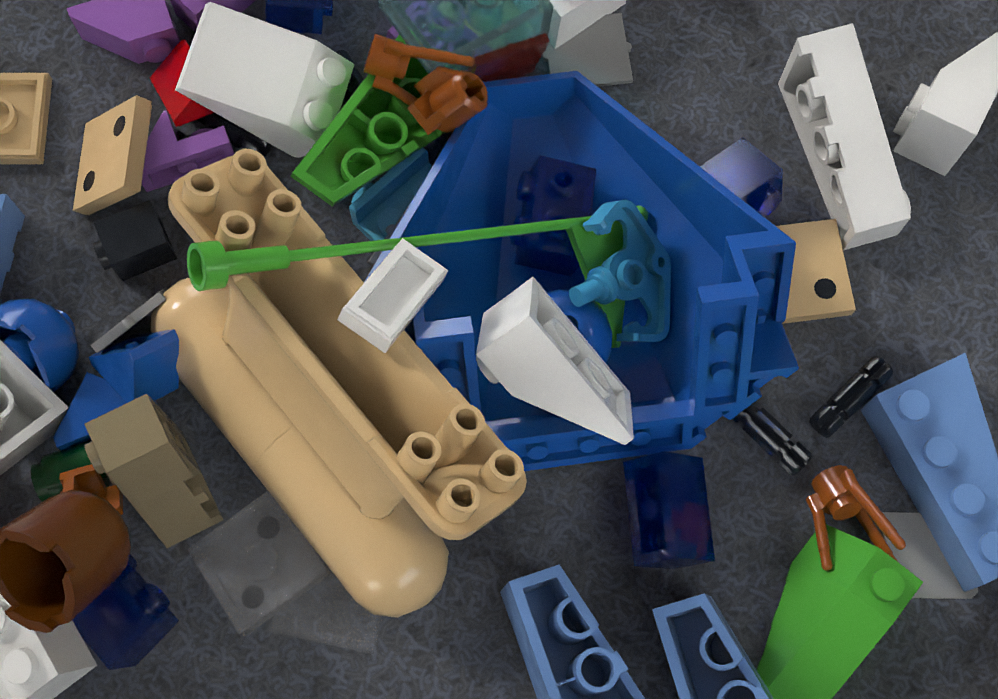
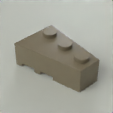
[84,394,223,548]

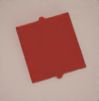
[467,33,550,82]

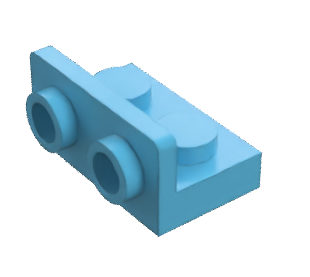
[349,147,432,241]

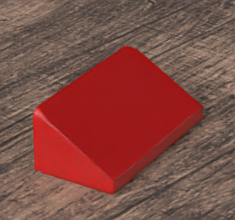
[150,39,213,127]

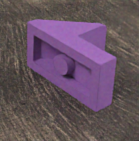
[142,110,235,192]

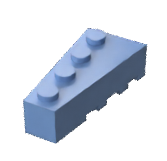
[861,353,998,592]
[500,564,645,699]
[652,593,774,699]

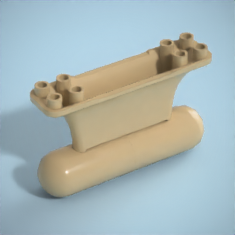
[151,149,527,618]

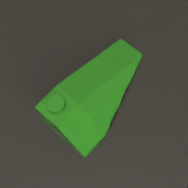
[290,33,448,207]
[756,524,923,699]

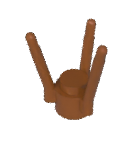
[363,34,475,133]
[806,465,906,571]

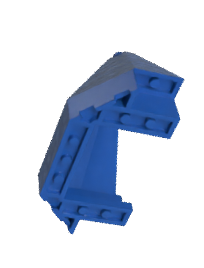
[364,71,799,471]

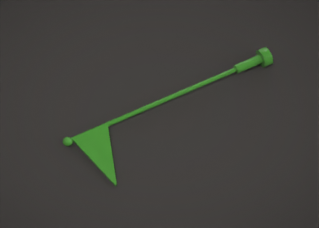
[187,206,648,348]

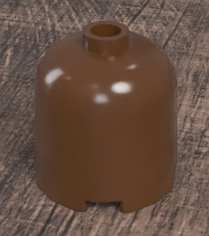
[0,490,131,633]

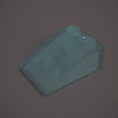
[378,0,554,74]

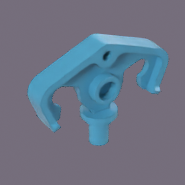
[569,200,671,342]

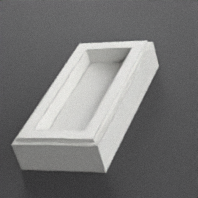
[337,238,449,353]

